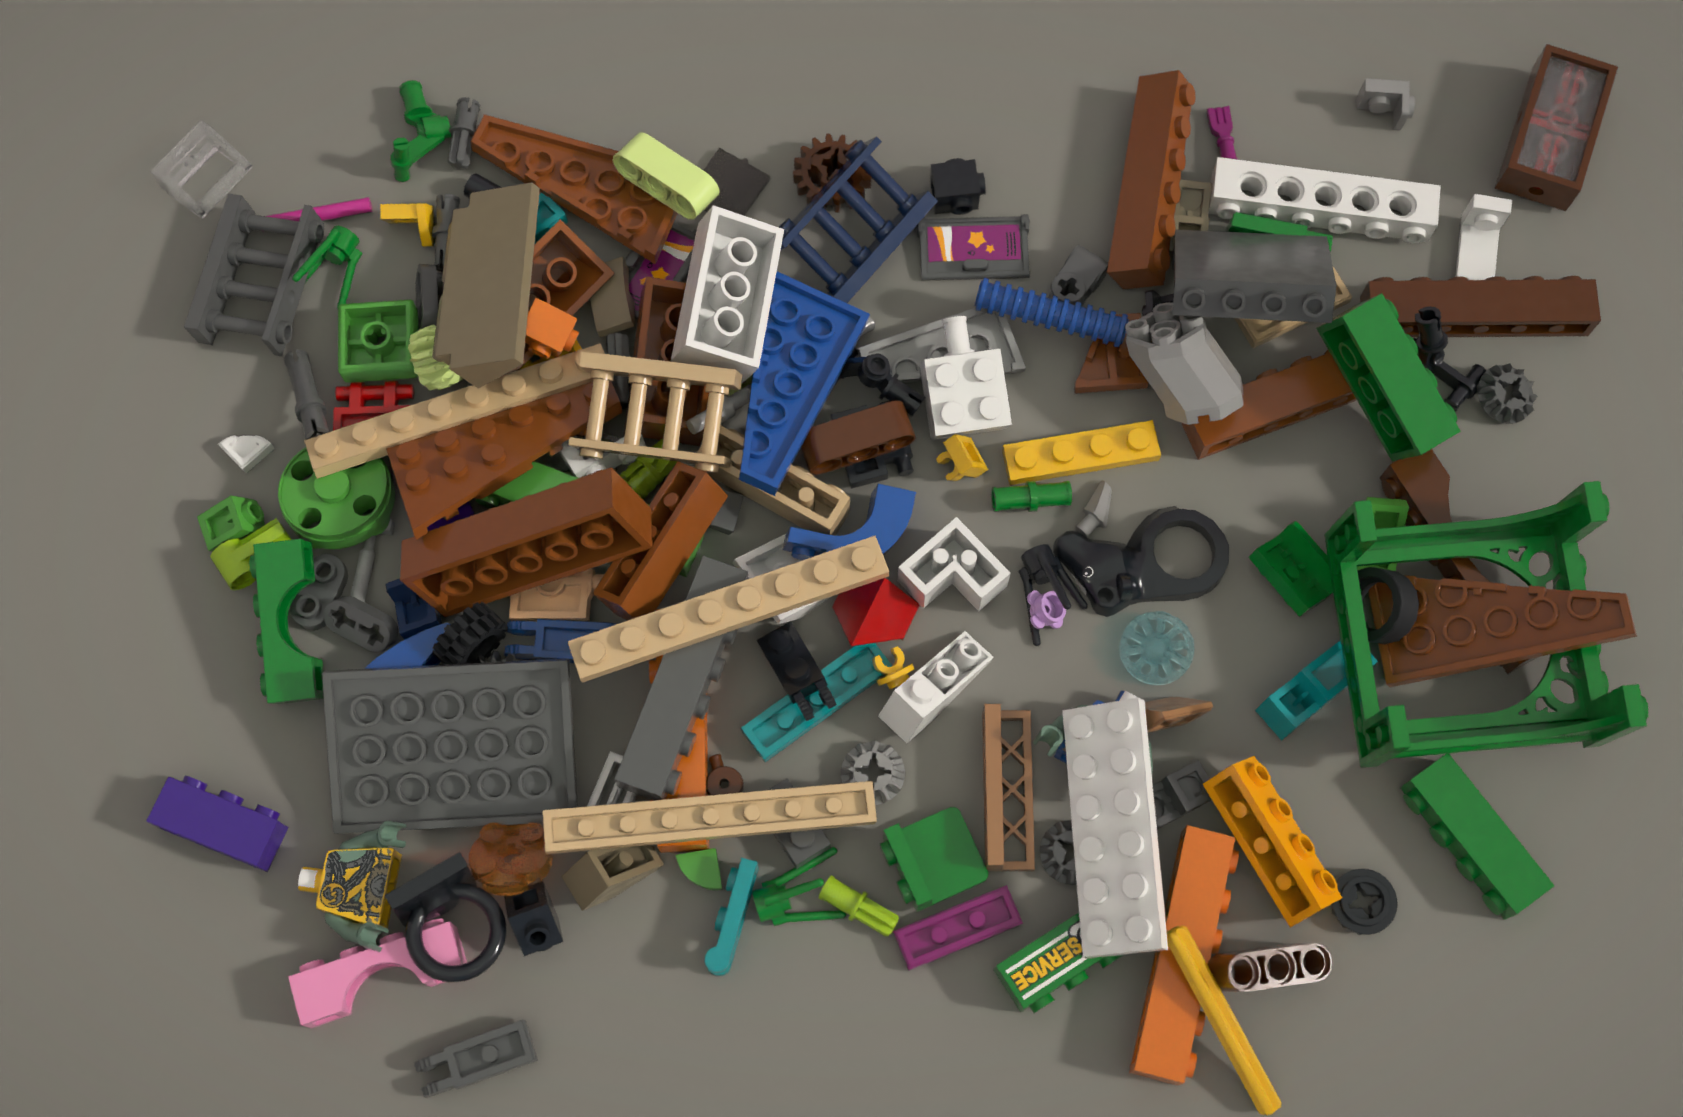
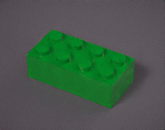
[1316,293,1461,461]

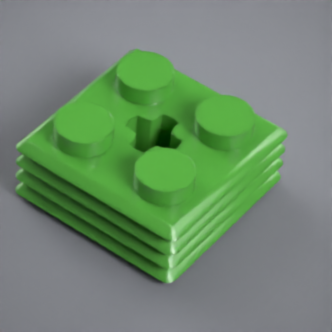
[338,299,418,383]

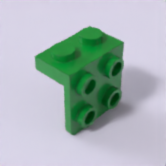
[879,807,988,912]

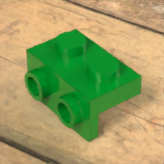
[1248,521,1333,617]

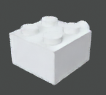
[919,316,1012,440]

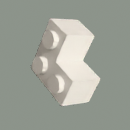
[897,517,1011,612]

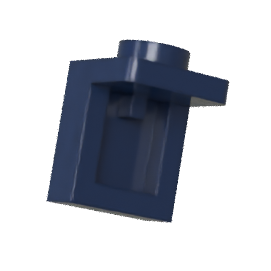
[385,578,442,640]

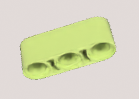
[613,132,720,220]

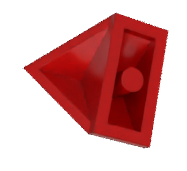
[832,578,920,646]

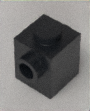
[930,158,986,215]
[504,881,563,956]

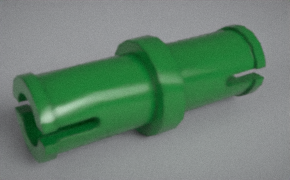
[991,481,1072,512]

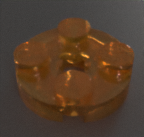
[469,822,553,896]

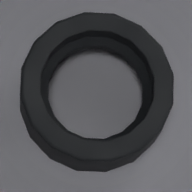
[1357,567,1419,644]

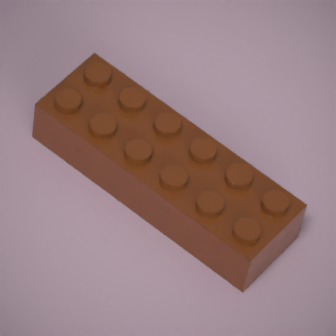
[400,467,653,617]

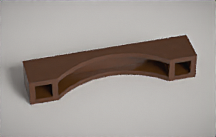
[1380,449,1538,674]

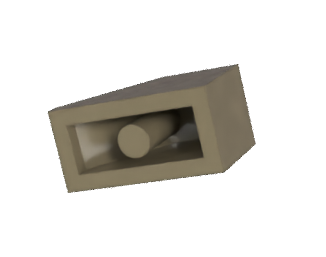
[561,845,664,911]

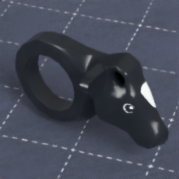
[1053,506,1229,617]

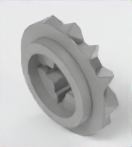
[841,740,905,805]

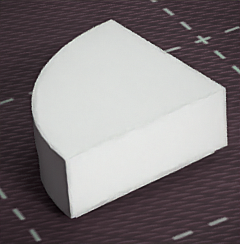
[218,435,275,473]

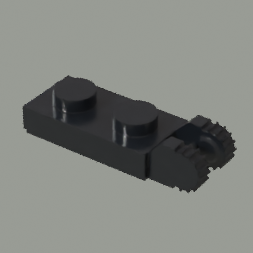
[757,621,837,721]

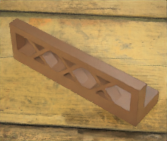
[982,704,1035,871]

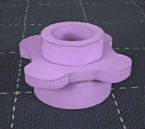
[1027,590,1066,629]

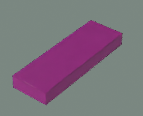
[893,885,1023,971]

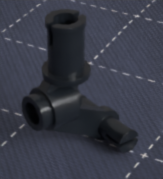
[1413,306,1486,411]
[830,347,926,417]

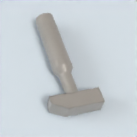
[350,519,395,602]

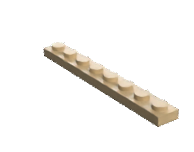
[304,343,614,479]
[567,536,890,683]
[543,781,877,854]

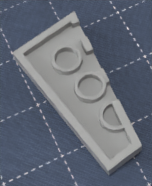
[857,307,1026,383]

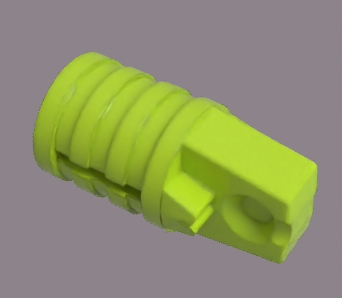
[620,439,677,500]

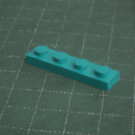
[741,643,892,762]

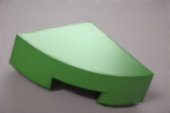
[676,848,723,891]

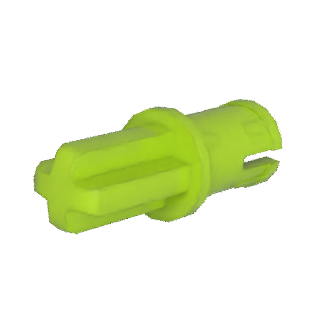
[818,875,899,936]

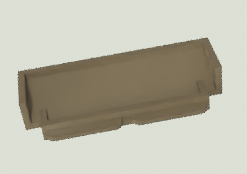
[432,182,540,388]

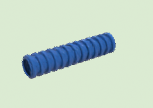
[974,278,1129,347]

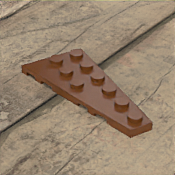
[471,114,677,265]
[386,382,622,540]
[1368,575,1637,687]

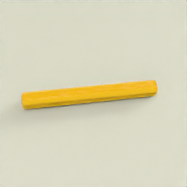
[1167,926,1281,1115]

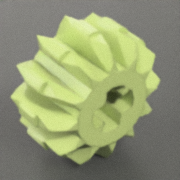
[408,325,463,391]

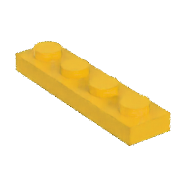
[1002,420,1161,485]

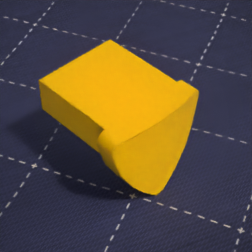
[380,203,434,247]

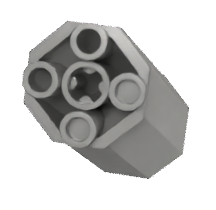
[1125,302,1243,425]

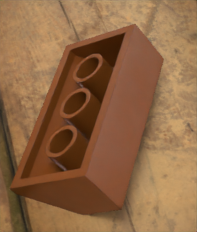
[504,219,615,375]

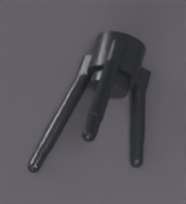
[1018,544,1088,646]

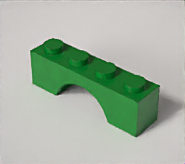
[249,539,324,704]

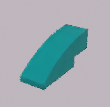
[1255,640,1378,741]

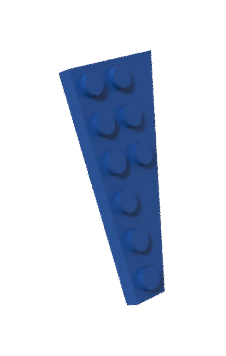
[739,271,870,496]

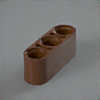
[801,401,916,475]
[1207,943,1332,992]

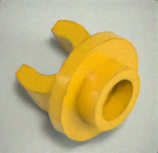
[872,646,915,690]

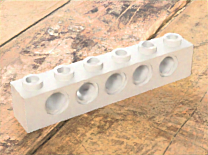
[1209,157,1441,243]

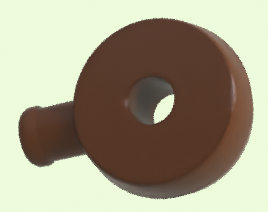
[706,754,744,796]

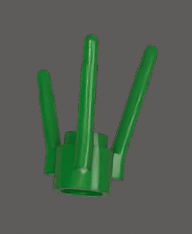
[292,225,362,309]
[752,847,846,926]

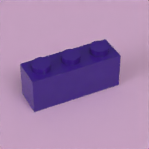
[146,775,289,872]

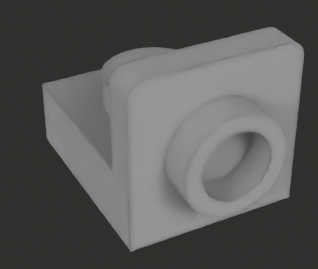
[1357,78,1415,130]

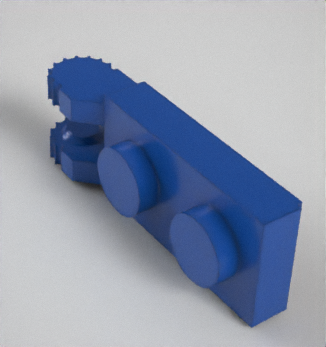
[504,619,616,663]

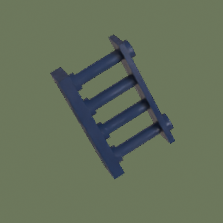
[779,136,938,303]

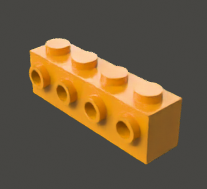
[1202,756,1343,928]

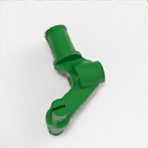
[390,80,451,182]

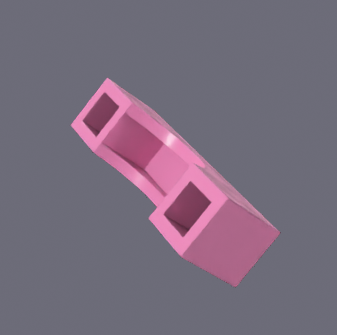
[288,919,467,1028]

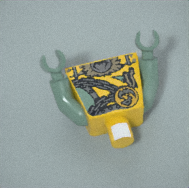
[298,821,406,952]

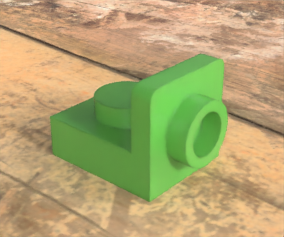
[197,495,265,552]

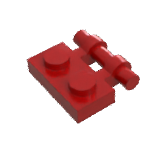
[333,381,414,431]

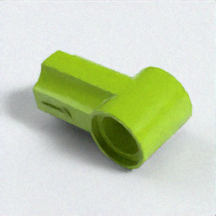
[210,518,292,591]

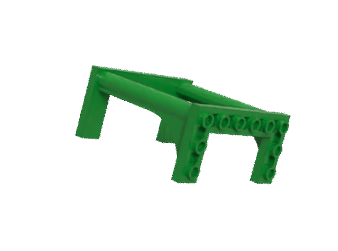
[1324,481,1649,768]

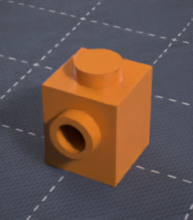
[525,298,579,359]

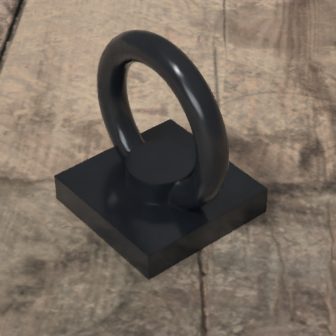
[385,852,506,982]

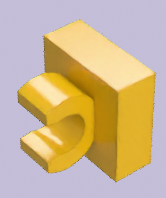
[936,434,988,481]

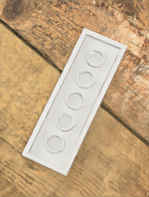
[1062,698,1168,958]

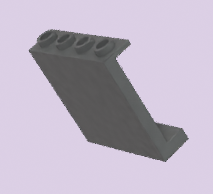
[1172,230,1336,323]

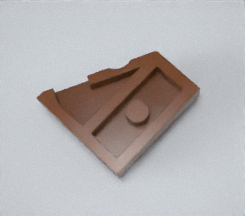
[1074,313,1149,394]

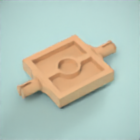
[509,568,605,622]

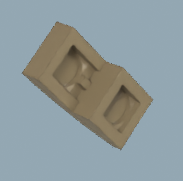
[1169,179,1213,252]
[590,256,635,337]

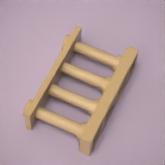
[568,351,742,473]

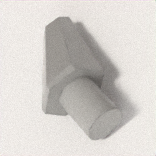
[1075,480,1112,537]

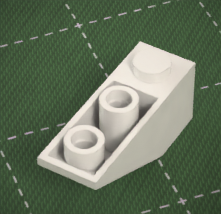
[878,631,994,743]

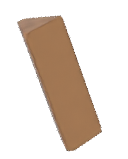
[1145,697,1214,733]

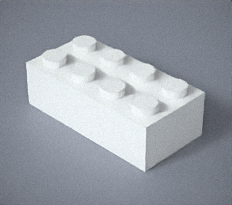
[671,205,784,383]

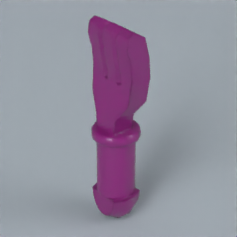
[1207,106,1238,160]

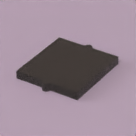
[703,147,770,216]

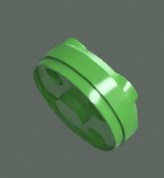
[278,447,395,549]

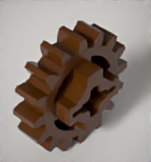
[793,133,872,213]

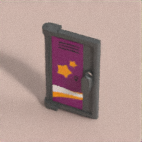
[916,214,1030,280]
[625,223,697,320]

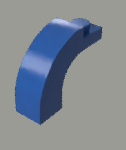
[782,484,916,560]

